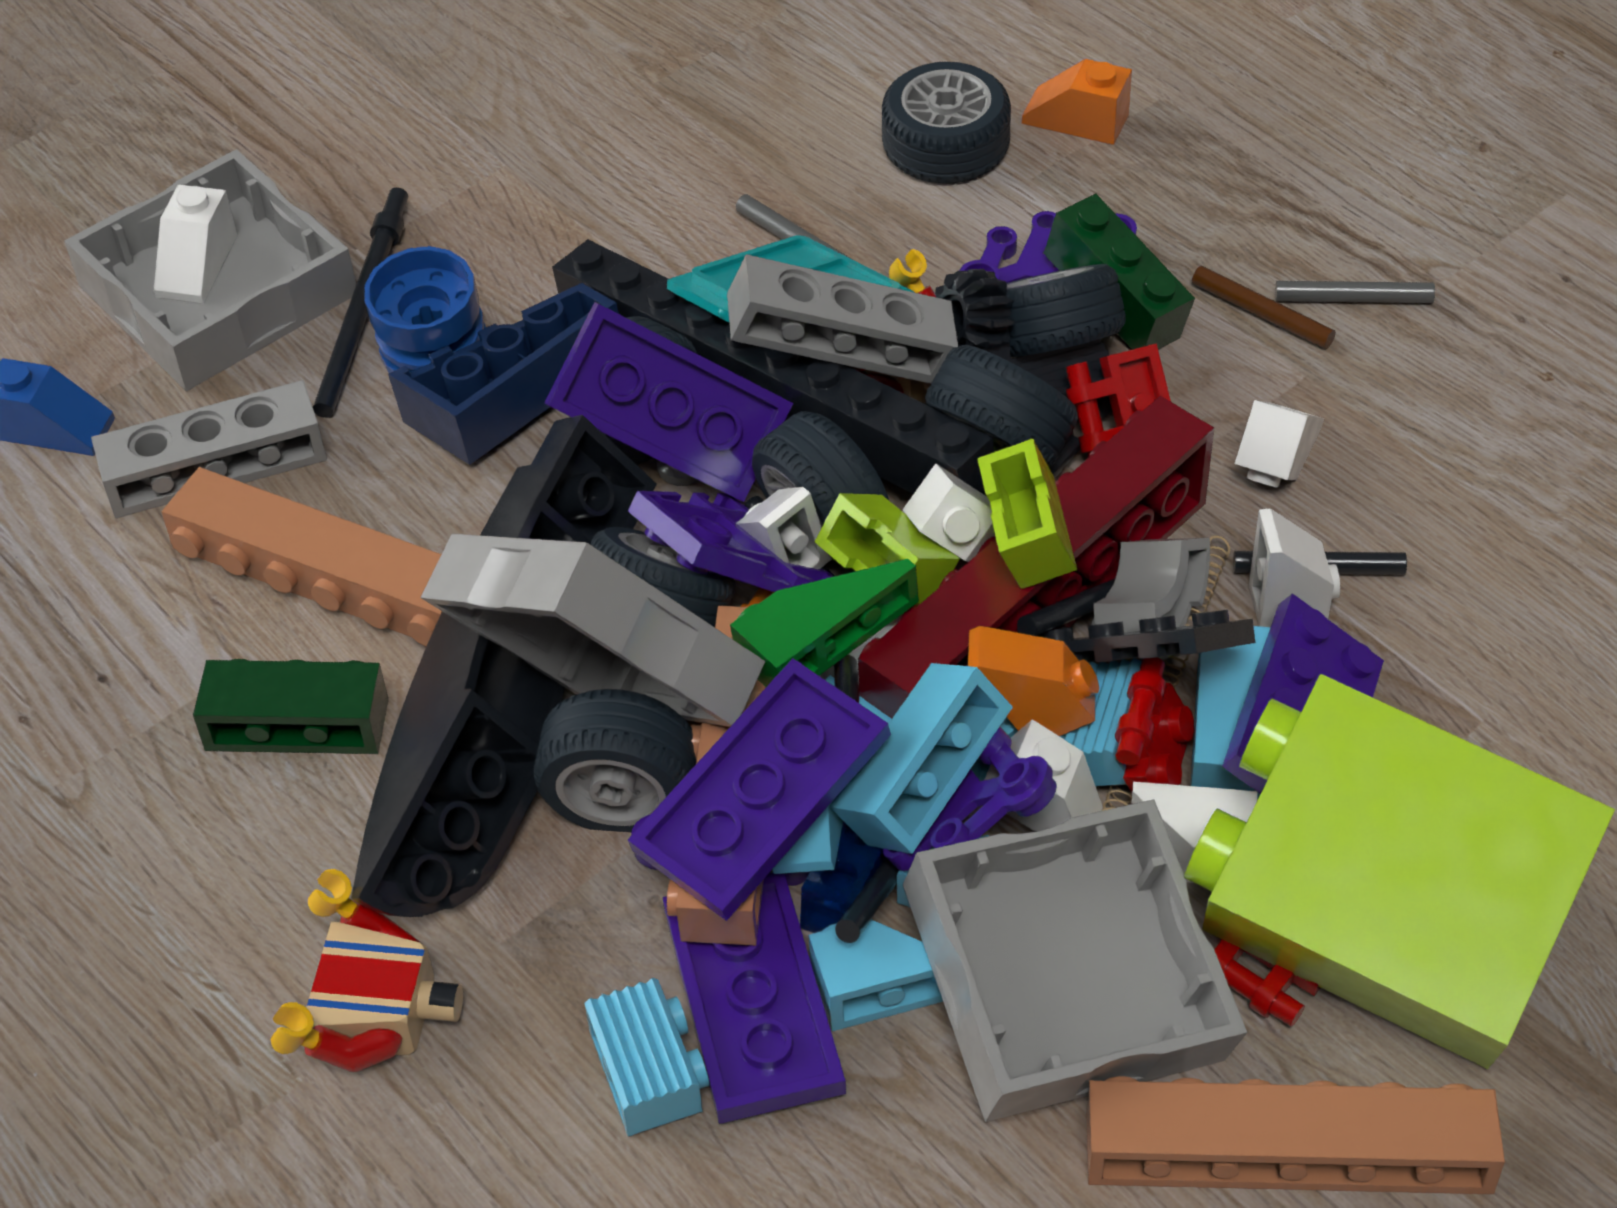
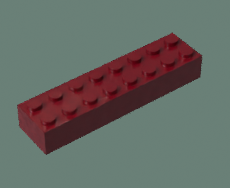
[858,395,1214,719]

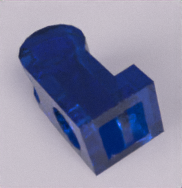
[800,821,885,933]

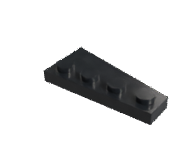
[1038,610,1256,663]

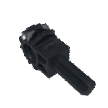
[935,269,1016,362]

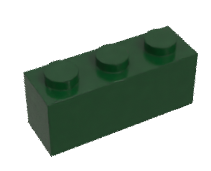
[1044,193,1195,350]
[193,659,389,754]

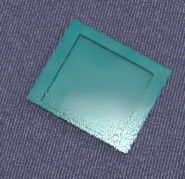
[667,235,915,322]

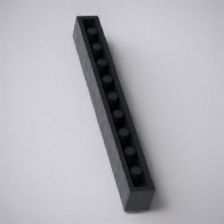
[552,239,994,496]

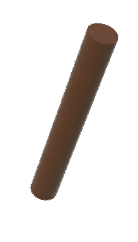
[1192,265,1336,349]

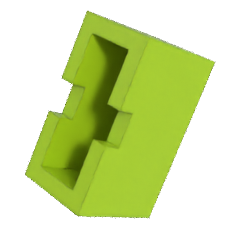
[977,439,1077,589]
[814,493,960,604]

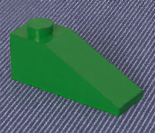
[730,559,919,687]

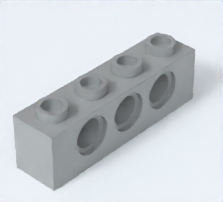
[727,254,958,383]
[91,380,327,518]

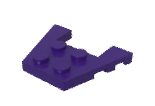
[628,491,834,592]

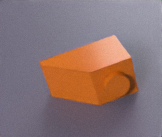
[1022,59,1132,145]
[968,626,1099,736]

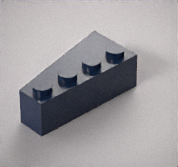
[388,283,619,465]

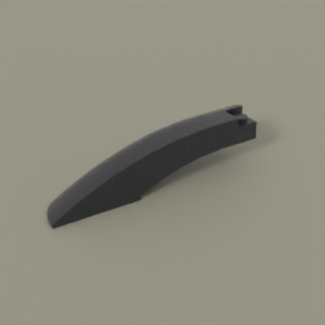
[351,415,657,917]

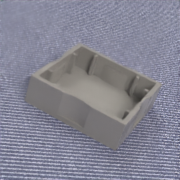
[64,149,356,391]
[420,534,765,727]
[903,799,1247,1122]

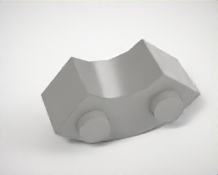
[1092,537,1210,662]

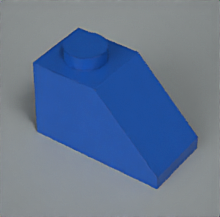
[0,358,115,456]

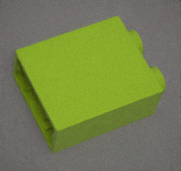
[1184,674,1615,1069]

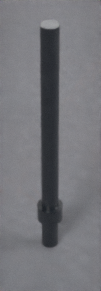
[313,187,409,418]

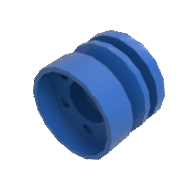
[364,246,486,373]

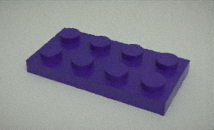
[544,302,793,502]
[1222,593,1384,794]
[627,658,891,921]
[662,872,846,1124]

